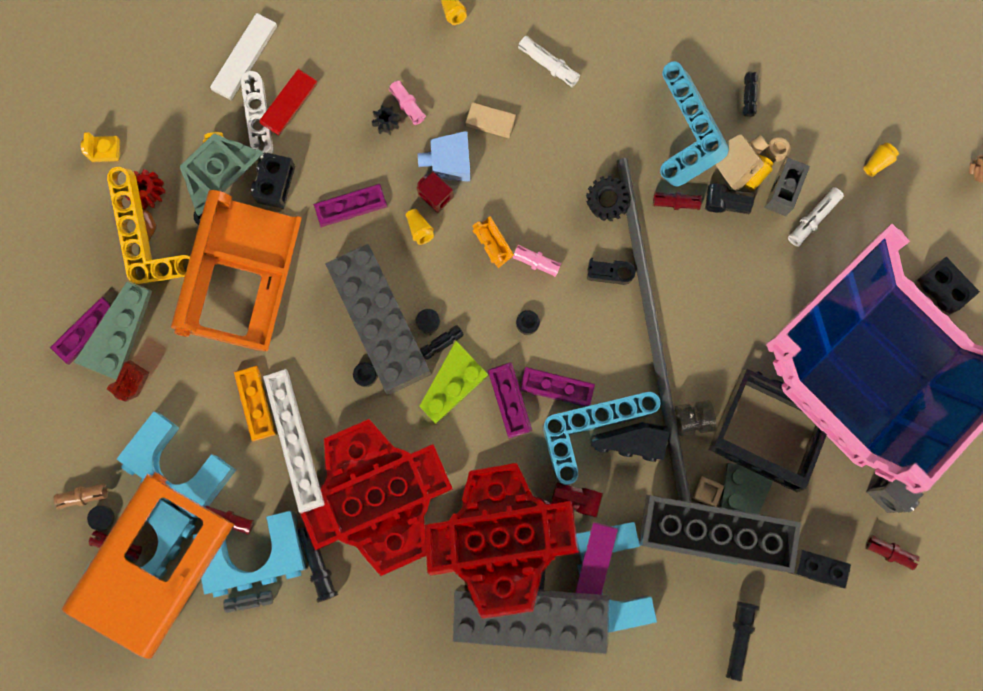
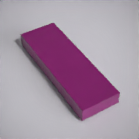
[314,184,387,227]
[50,297,111,365]
[488,362,533,439]
[520,367,595,407]
[576,522,618,595]

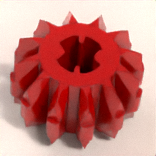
[125,169,166,210]

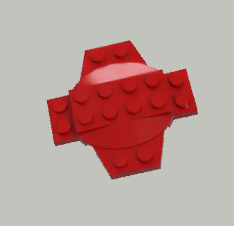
[300,419,453,576]
[425,463,579,619]

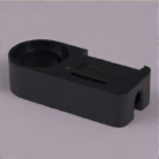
[587,258,636,285]

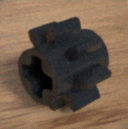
[372,105,400,135]

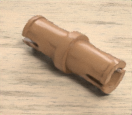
[54,483,108,510]

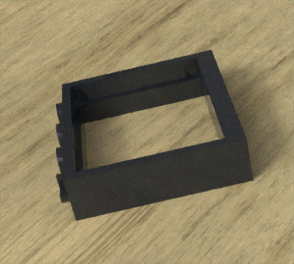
[708,369,836,493]

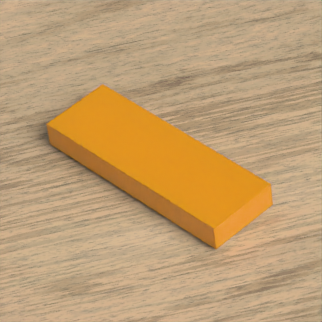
[234,365,277,442]

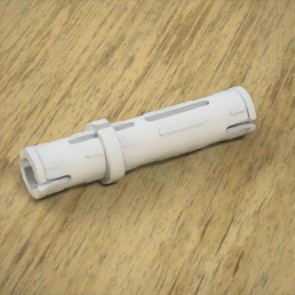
[518,36,580,87]
[788,187,844,247]

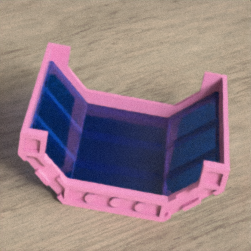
[767,224,983,493]

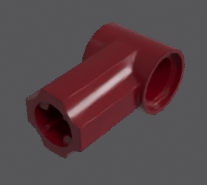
[551,482,603,518]

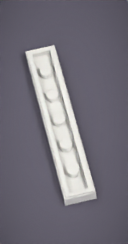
[263,369,325,513]

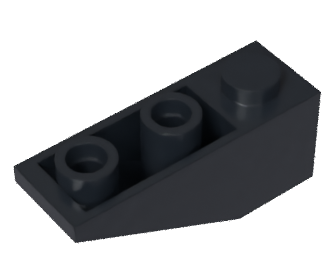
[590,422,670,462]

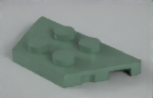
[180,134,264,216]

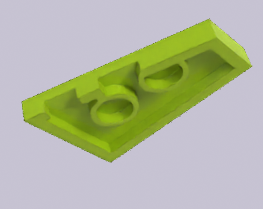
[419,341,488,424]

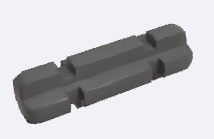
[223,591,273,613]

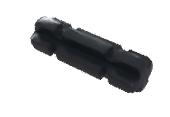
[743,72,758,117]
[420,325,463,360]

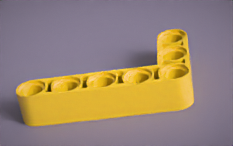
[107,167,190,284]

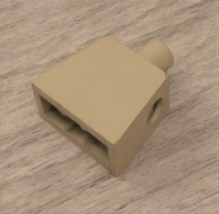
[711,134,769,191]

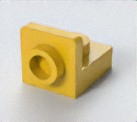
[81,132,120,162]

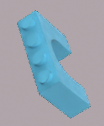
[117,411,236,518]
[83,499,197,580]
[193,511,307,598]
[574,522,657,633]

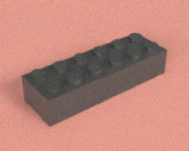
[325,243,431,395]
[639,495,801,574]
[453,585,610,654]

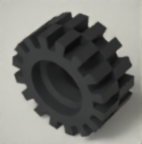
[586,176,631,221]

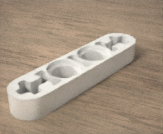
[241,71,273,158]

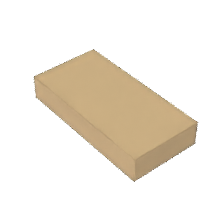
[466,103,516,138]

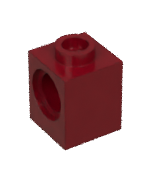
[416,172,454,213]

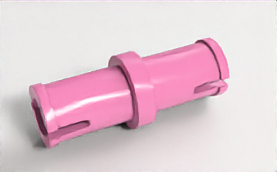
[389,81,426,125]
[513,244,561,277]

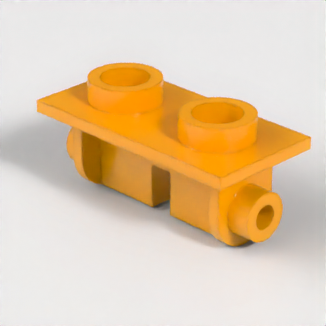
[472,216,514,268]

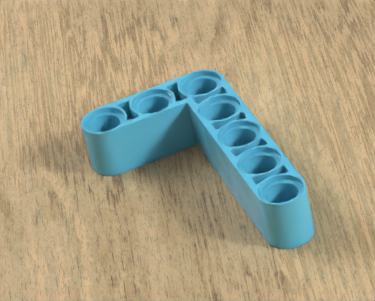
[660,61,729,186]
[543,392,660,485]

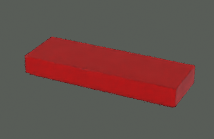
[260,69,317,136]

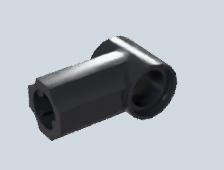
[705,184,754,214]

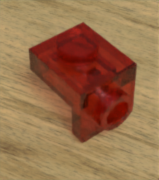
[107,360,150,402]

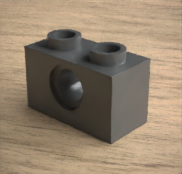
[764,158,810,216]
[866,477,924,513]

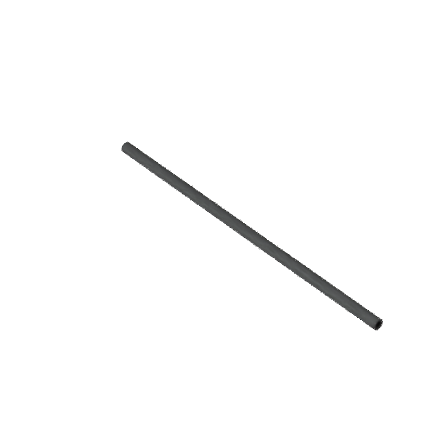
[616,158,692,503]

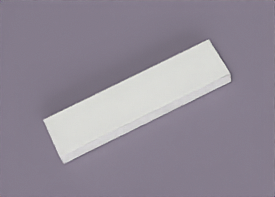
[210,13,277,101]

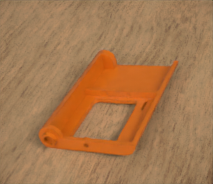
[171,190,302,351]
[62,472,234,659]

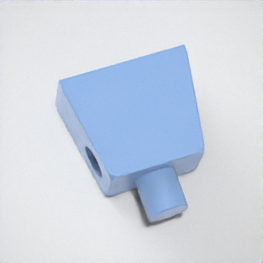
[418,131,471,181]

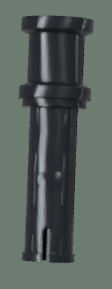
[298,527,338,603]
[726,601,760,681]

